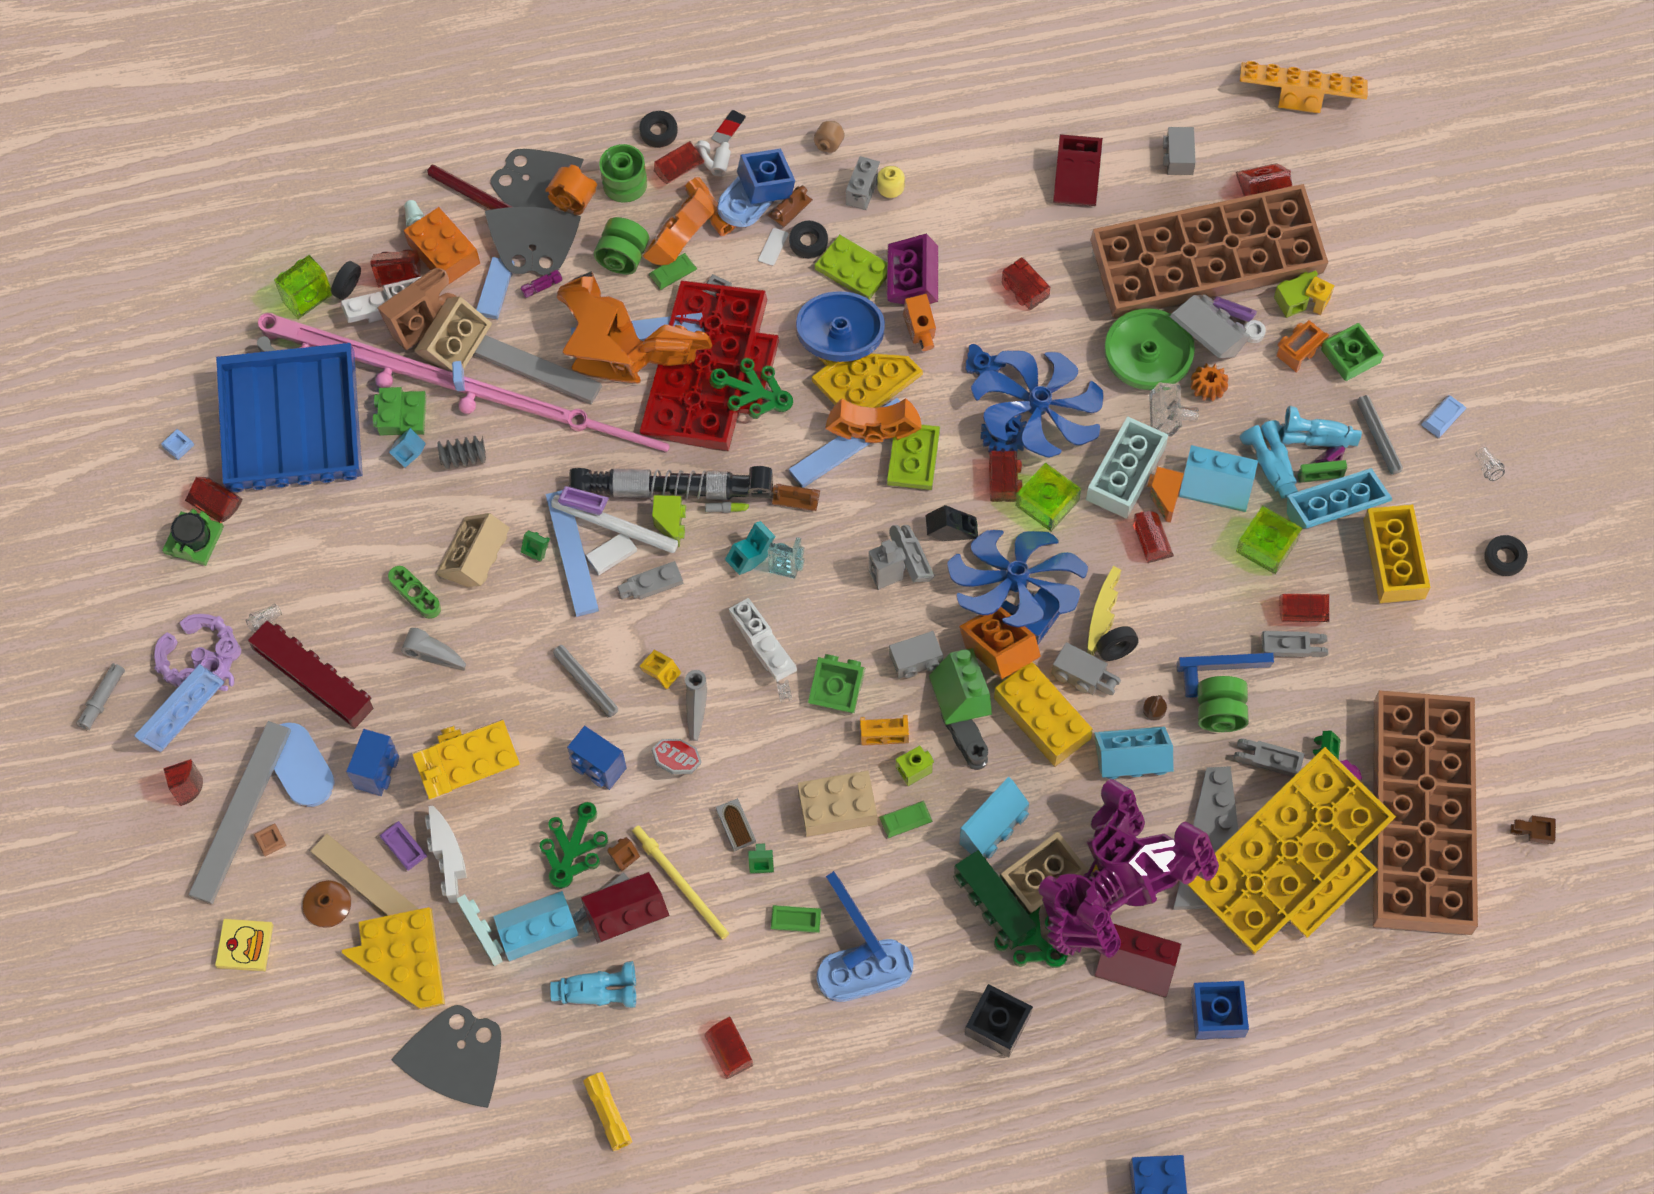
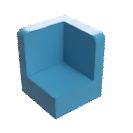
[389,428,426,468]

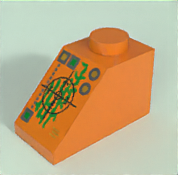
[1147,466,1184,523]

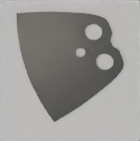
[491,149,584,209]
[485,207,581,275]
[391,1005,501,1108]

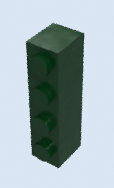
[953,850,1036,950]

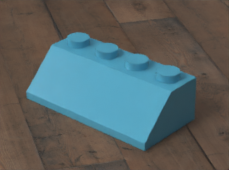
[1287,468,1392,529]

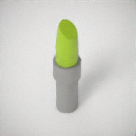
[705,502,749,513]

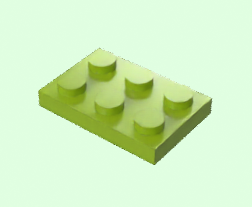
[815,234,888,300]
[887,424,940,490]

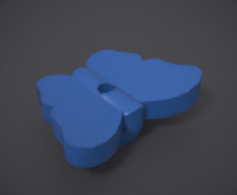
[966,344,1006,376]

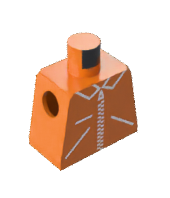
[903,294,936,351]

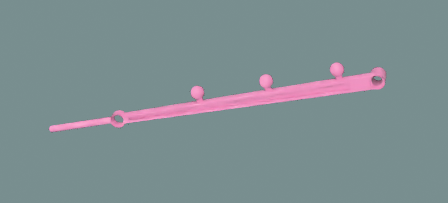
[258,313,670,452]

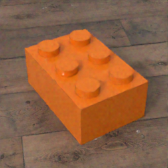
[404,207,480,285]
[959,607,1041,679]

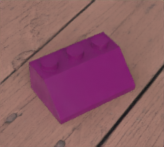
[887,233,938,304]

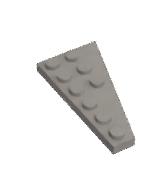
[1173,766,1238,910]

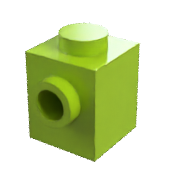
[896,745,934,786]

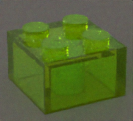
[274,255,332,319]
[1015,462,1081,532]
[1236,505,1303,575]

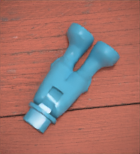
[1279,406,1362,448]
[1240,420,1298,499]
[550,961,637,1008]

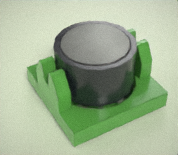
[162,509,224,566]

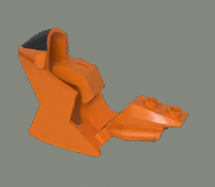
[557,271,712,384]

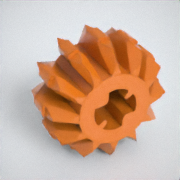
[1190,363,1229,402]

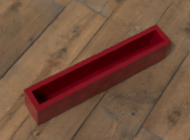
[248,620,374,729]

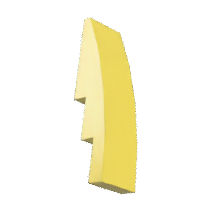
[1087,566,1121,656]

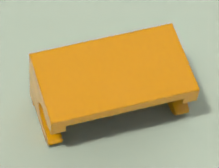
[860,715,909,746]

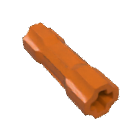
[685,177,735,236]

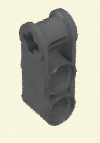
[941,713,988,770]

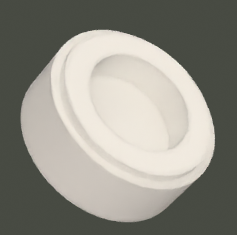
[1244,320,1266,343]

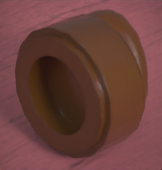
[1143,695,1167,720]

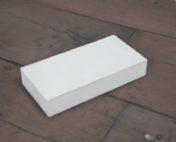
[586,534,637,575]

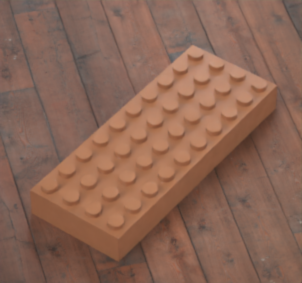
[1090,184,1329,319]
[1373,690,1478,935]

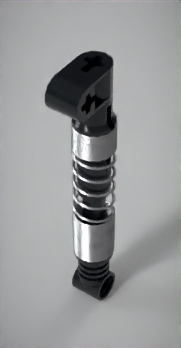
[569,466,773,500]

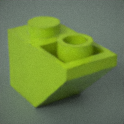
[1274,270,1318,318]
[652,495,686,547]

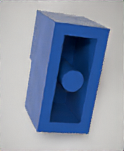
[1001,588,1060,644]

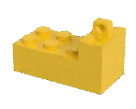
[412,719,520,800]

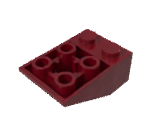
[1053,134,1103,206]

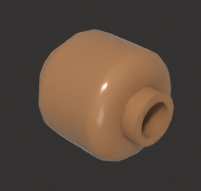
[813,121,845,153]

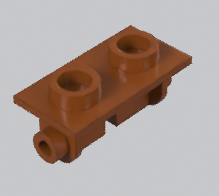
[768,185,813,228]
[772,483,820,511]

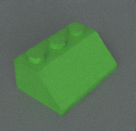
[929,648,992,725]

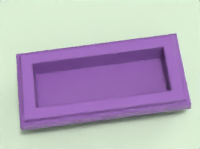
[1213,296,1257,322]
[558,486,609,515]
[379,821,427,871]

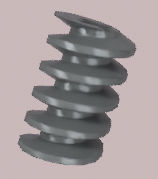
[437,436,486,469]

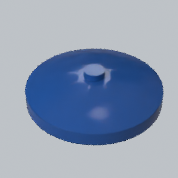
[796,291,885,362]

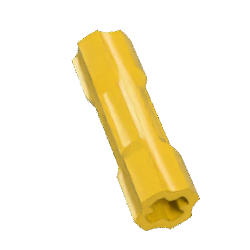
[583,1072,632,1151]

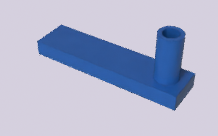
[1176,653,1274,698]
[826,871,888,970]

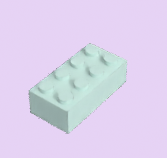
[1086,416,1168,519]

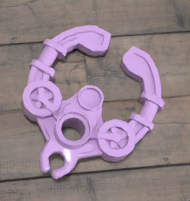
[154,614,241,691]

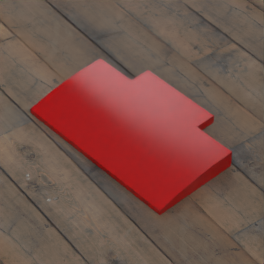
[640,280,779,451]

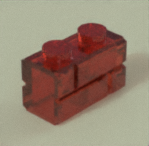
[1001,257,1051,310]
[989,451,1022,502]

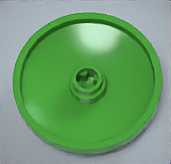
[1105,308,1195,390]

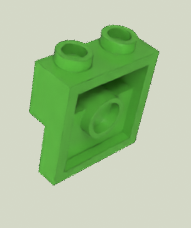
[373,387,427,436]
[808,654,866,713]

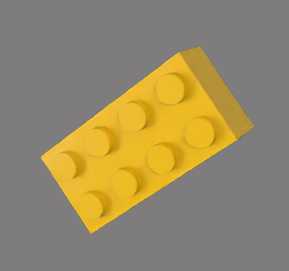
[1363,504,1431,603]
[994,662,1093,767]

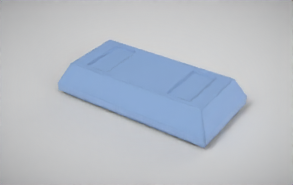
[1421,395,1466,438]

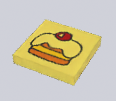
[215,919,273,972]

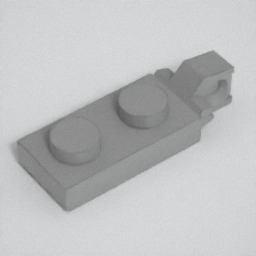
[618,561,684,600]

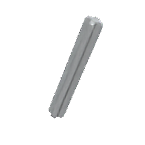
[1357,395,1403,475]
[553,645,618,717]

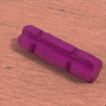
[521,270,562,298]

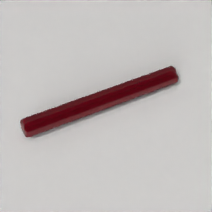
[427,164,512,210]

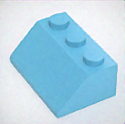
[1179,445,1258,512]
[1094,726,1174,779]
[959,777,1029,859]
[493,891,579,961]

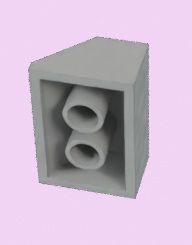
[1170,294,1251,358]

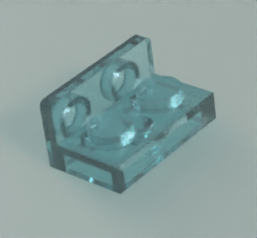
[768,537,805,579]

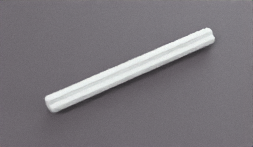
[551,495,678,553]

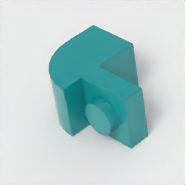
[725,521,776,575]

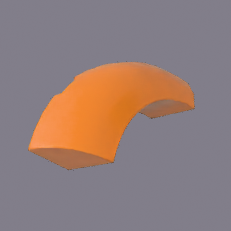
[643,187,714,265]
[825,398,921,443]

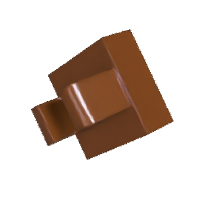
[607,837,640,871]

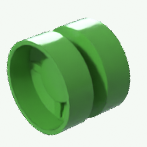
[599,144,647,203]
[594,217,649,275]
[1197,676,1249,732]

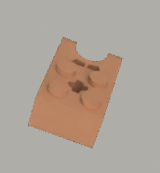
[377,268,457,350]

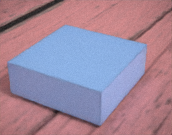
[452,361,465,391]
[161,429,194,460]

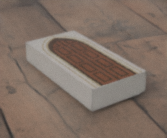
[716,798,756,851]

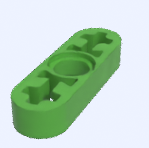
[388,566,441,619]

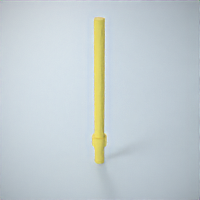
[632,826,729,940]

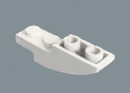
[341,277,421,323]
[729,598,797,682]
[425,806,467,903]

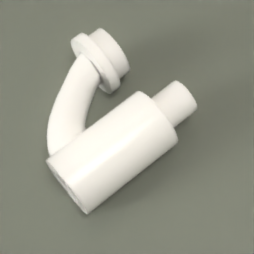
[694,140,731,177]

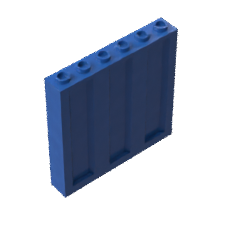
[216,343,363,492]

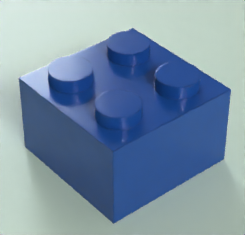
[737,148,795,204]
[567,725,627,790]
[346,729,399,796]
[1191,981,1249,1040]
[1130,1155,1187,1194]

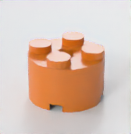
[545,164,597,215]

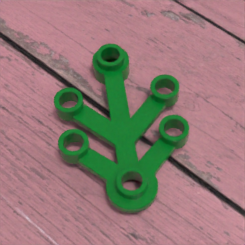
[709,358,793,419]
[540,802,608,889]
[994,906,1068,968]

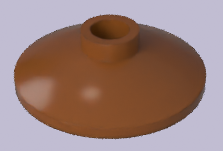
[303,880,351,928]

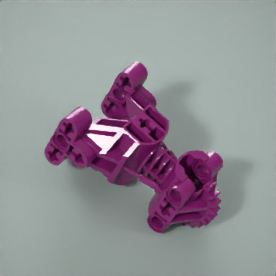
[1038,779,1219,958]

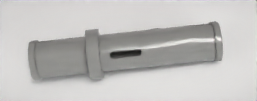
[76,663,125,730]

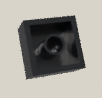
[965,984,1033,1058]

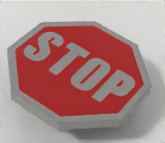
[652,739,701,774]

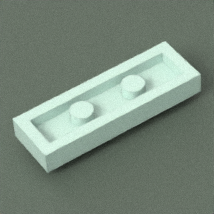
[456,894,503,966]

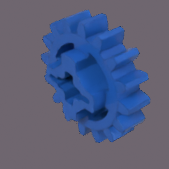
[980,415,1027,458]

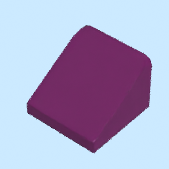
[1315,446,1345,463]

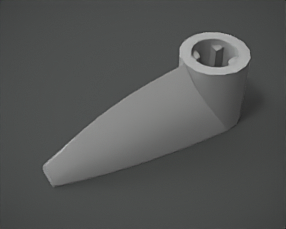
[401,628,466,670]
[685,670,707,741]

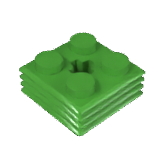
[1321,323,1384,381]

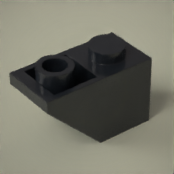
[925,505,978,541]

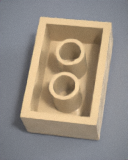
[798,770,877,837]

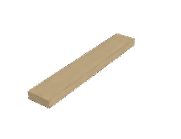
[311,834,418,916]

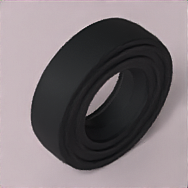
[639,111,678,148]
[789,220,828,259]
[331,261,361,300]
[1484,535,1528,576]
[1096,626,1139,661]

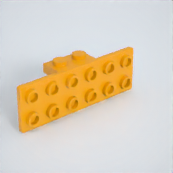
[1240,61,1368,113]

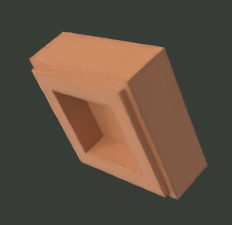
[253,823,287,857]

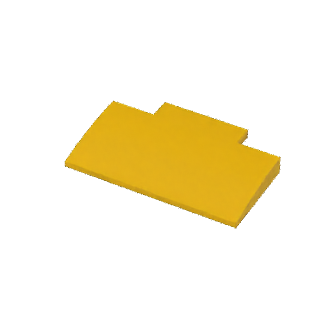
[1187,747,1396,955]

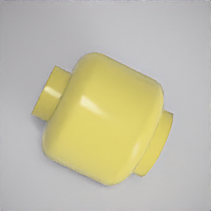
[877,166,905,198]

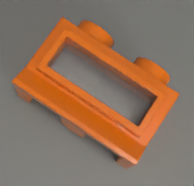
[1277,320,1329,372]

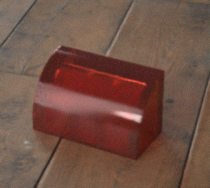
[654,141,704,184]
[185,477,243,523]
[1133,511,1174,564]
[1279,594,1330,622]
[163,759,203,806]
[705,1016,753,1079]

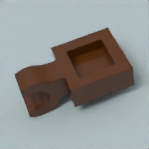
[1510,815,1556,844]

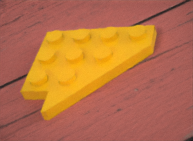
[812,353,923,408]
[341,907,445,1010]

